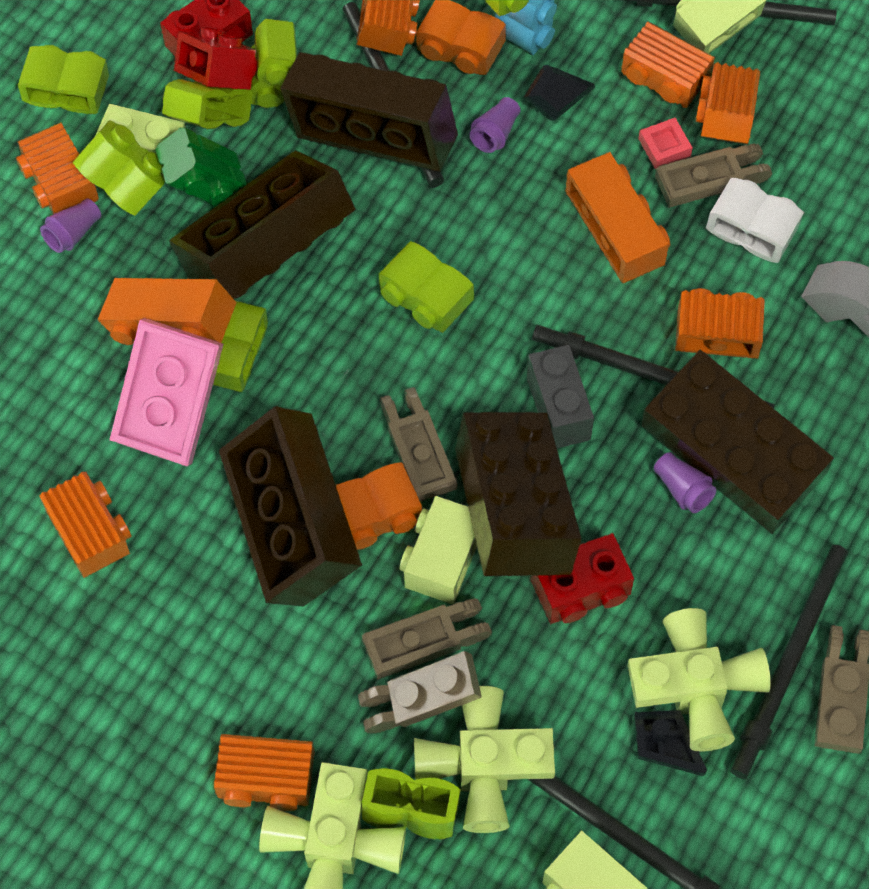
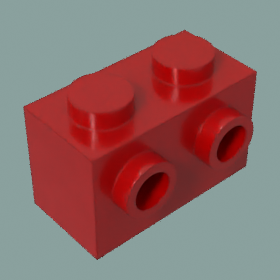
[160,0,253,56]
[174,27,257,90]
[530,533,634,625]

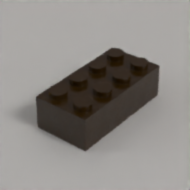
[280,52,458,172]
[169,150,356,299]
[642,349,834,534]
[219,406,362,607]
[455,412,582,576]

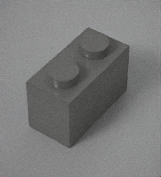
[527,345,594,448]

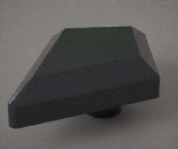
[524,65,595,121]
[634,710,707,776]

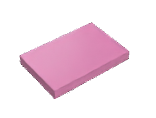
[110,318,224,467]

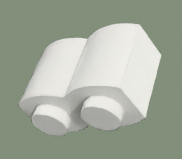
[706,178,804,263]

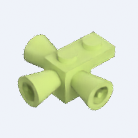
[628,608,771,751]
[414,686,555,833]
[259,762,406,889]

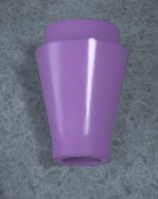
[470,97,521,153]
[40,198,101,253]
[653,452,716,513]

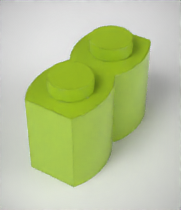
[251,19,297,108]
[18,45,109,114]
[162,79,253,129]
[73,120,165,216]
[379,241,474,333]
[213,301,268,392]
[362,768,460,839]

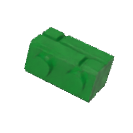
[155,127,247,207]

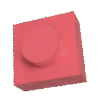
[638,118,693,170]

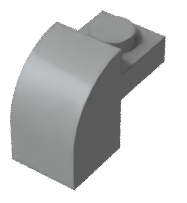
[801,261,869,337]

